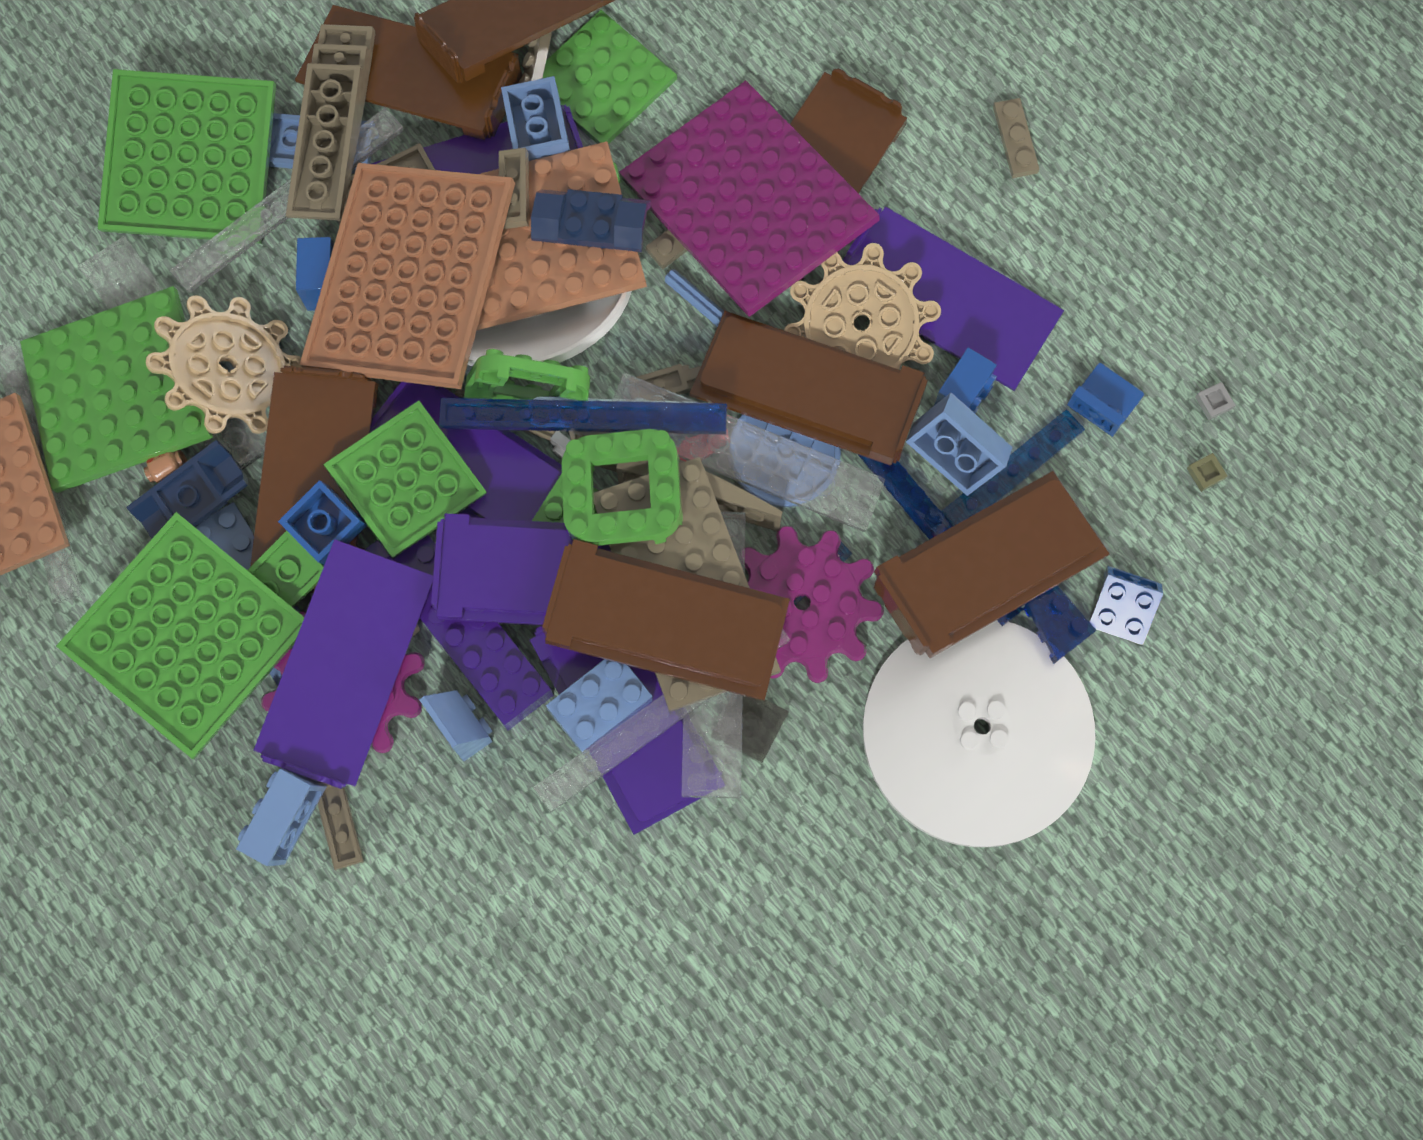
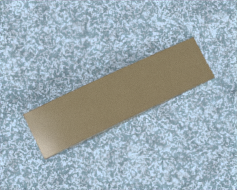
[286,24,375,221]
[569,420,783,531]

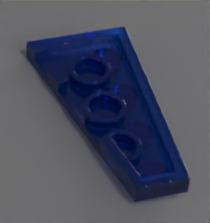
[1023,585,1097,664]

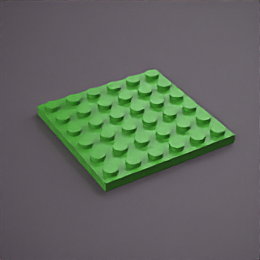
[97,69,276,244]
[20,286,214,493]
[56,512,304,760]

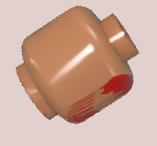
[144,450,187,484]

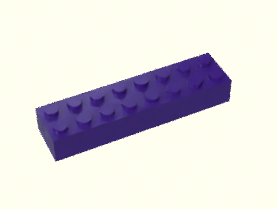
[366,535,554,731]

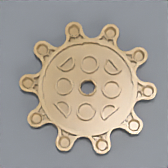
[784,243,941,369]
[145,295,302,434]

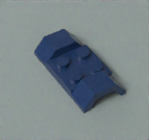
[531,189,651,252]
[126,440,248,539]

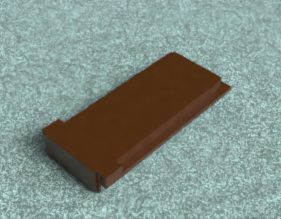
[414,0,615,83]
[295,5,522,140]
[790,68,907,281]
[690,311,928,465]
[250,365,379,593]
[874,471,1110,658]
[542,539,790,701]

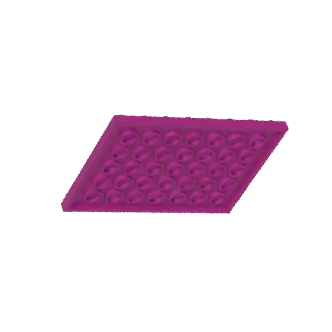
[619,80,880,317]

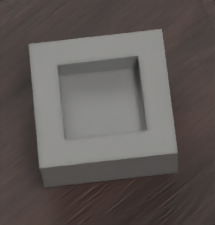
[1195,382,1236,420]
[550,430,571,460]

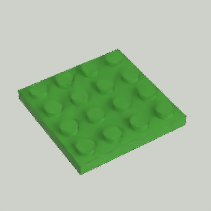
[542,10,677,144]
[324,401,487,559]

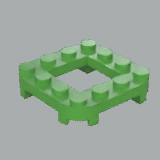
[464,349,591,419]
[562,429,683,545]

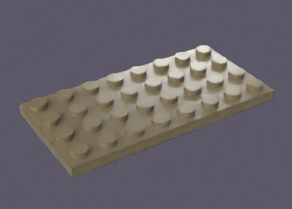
[594,457,781,712]

